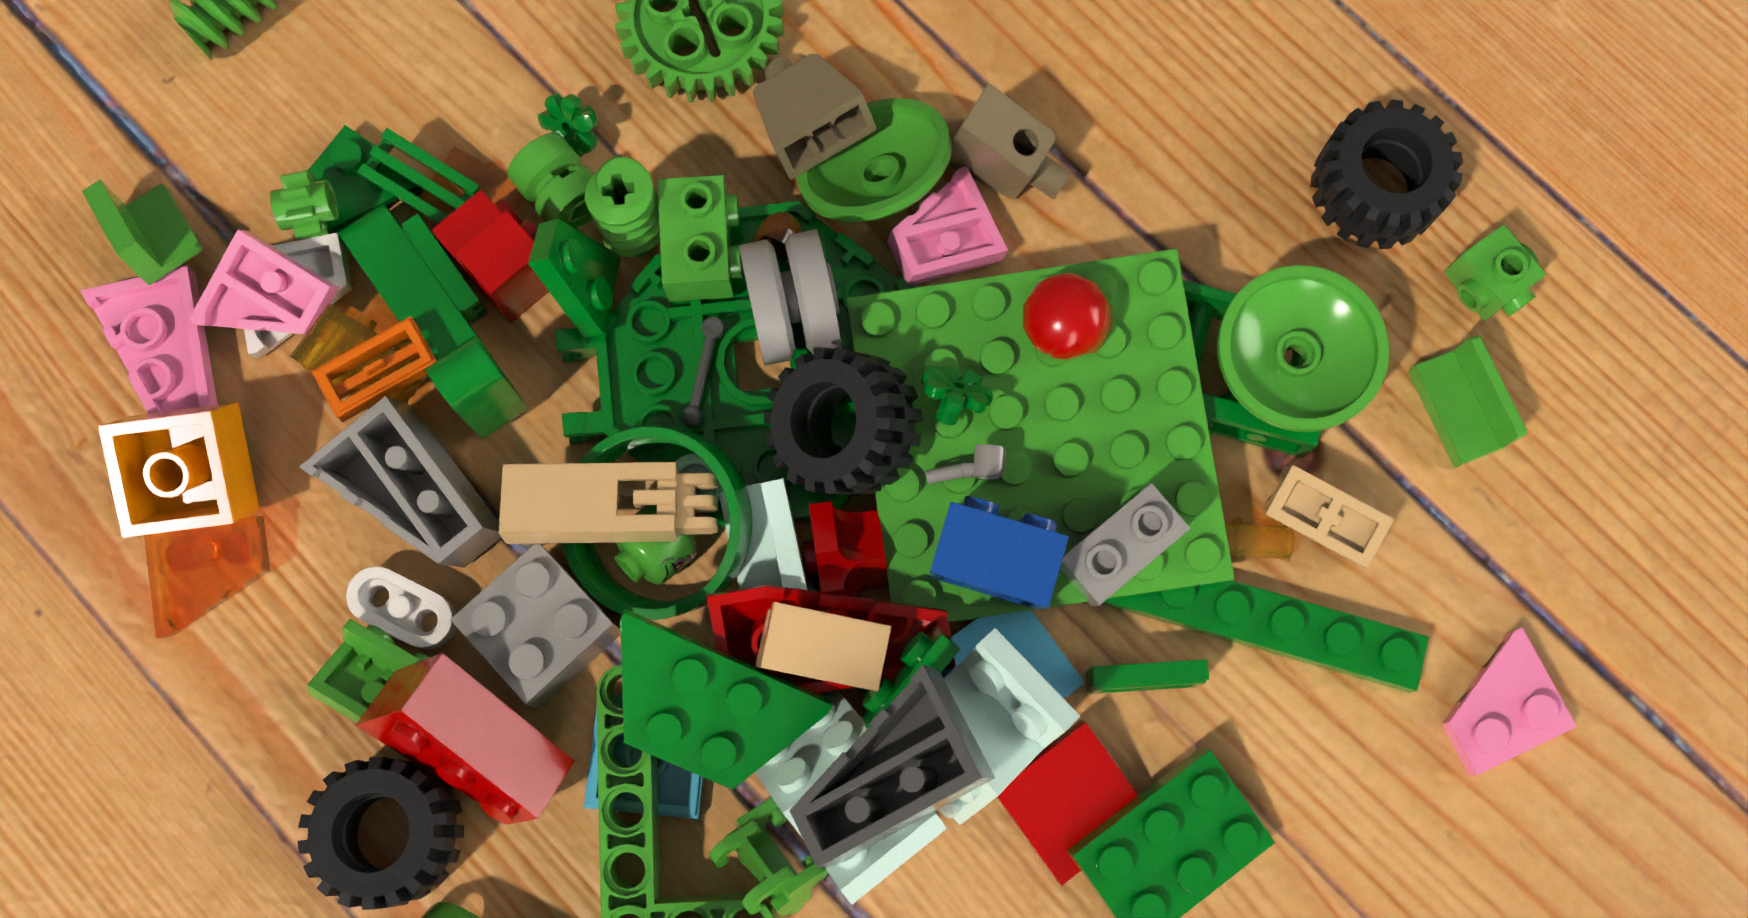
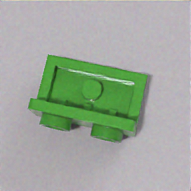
[307,619,430,723]

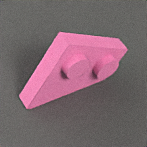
[1442,627,1577,776]

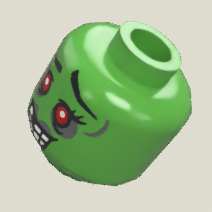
[614,505,699,585]

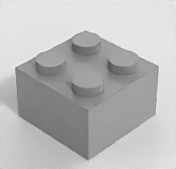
[450,544,621,709]

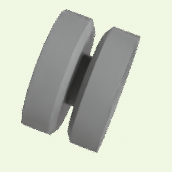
[739,229,842,366]

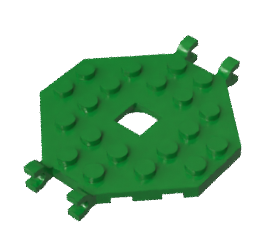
[555,201,916,530]

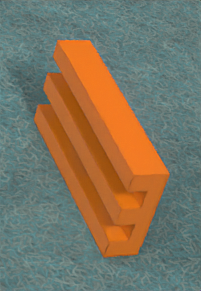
[311,316,438,422]

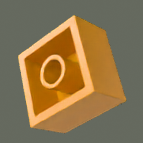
[98,402,260,538]

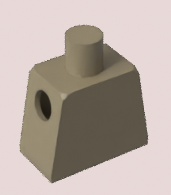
[753,54,877,180]
[948,83,1071,199]

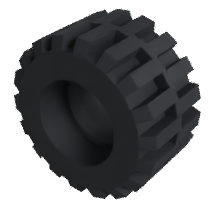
[1310,100,1463,249]
[764,348,923,495]
[297,757,464,910]

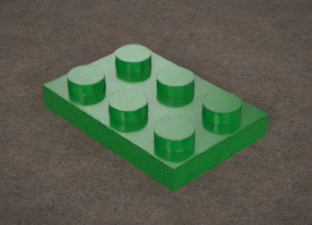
[1067,746,1275,918]

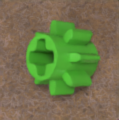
[270,170,339,239]

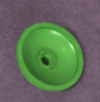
[797,98,952,222]
[1217,265,1389,432]

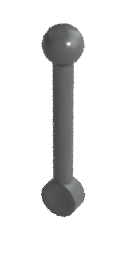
[682,317,724,427]

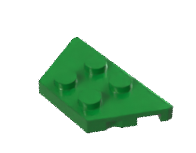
[620,609,833,790]

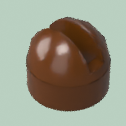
[754,212,801,259]

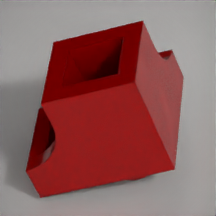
[803,501,889,597]

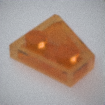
[144,516,270,639]

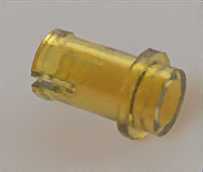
[1225,518,1294,562]

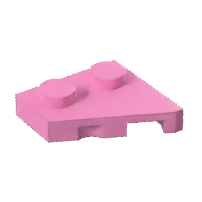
[887,166,1008,287]
[188,230,339,334]

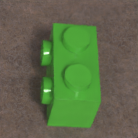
[657,175,743,302]

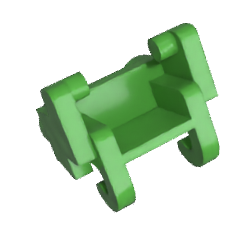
[709,797,828,918]

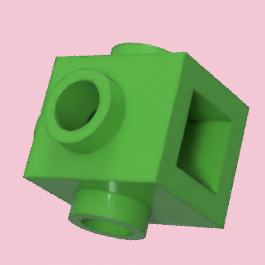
[1443,224,1547,322]

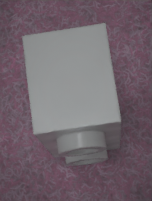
[1060,483,1191,607]

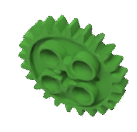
[615,0,784,103]

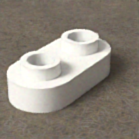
[346,567,457,650]

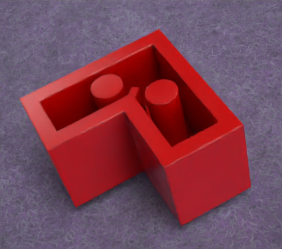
[431,190,549,323]

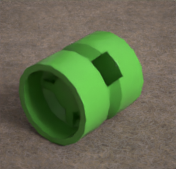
[507,133,594,230]

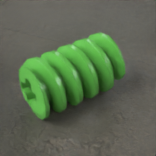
[169,0,278,60]
[584,157,660,257]

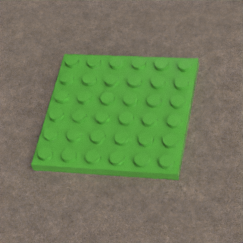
[847,249,1235,622]

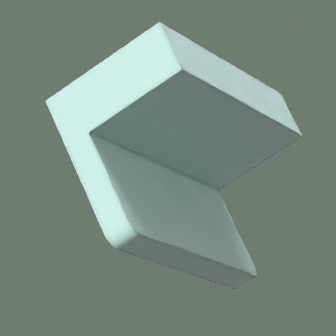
[719,478,808,590]

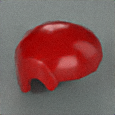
[1023,273,1112,360]

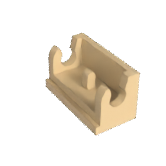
[1263,465,1395,569]
[755,602,891,691]

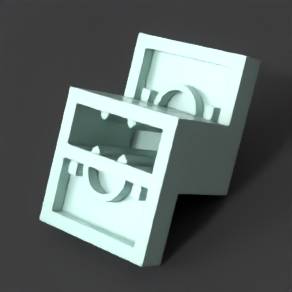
[938,628,1080,825]
[755,690,947,904]

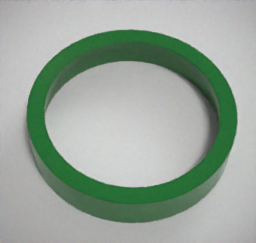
[562,426,752,620]

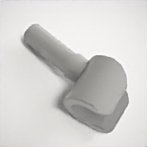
[925,444,1006,484]

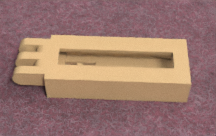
[499,462,718,544]

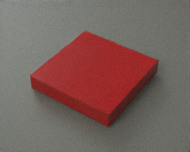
[996,720,1138,886]

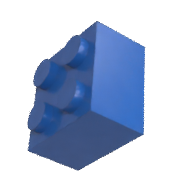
[930,496,1069,610]

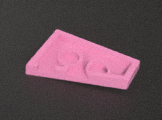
[80,266,218,414]

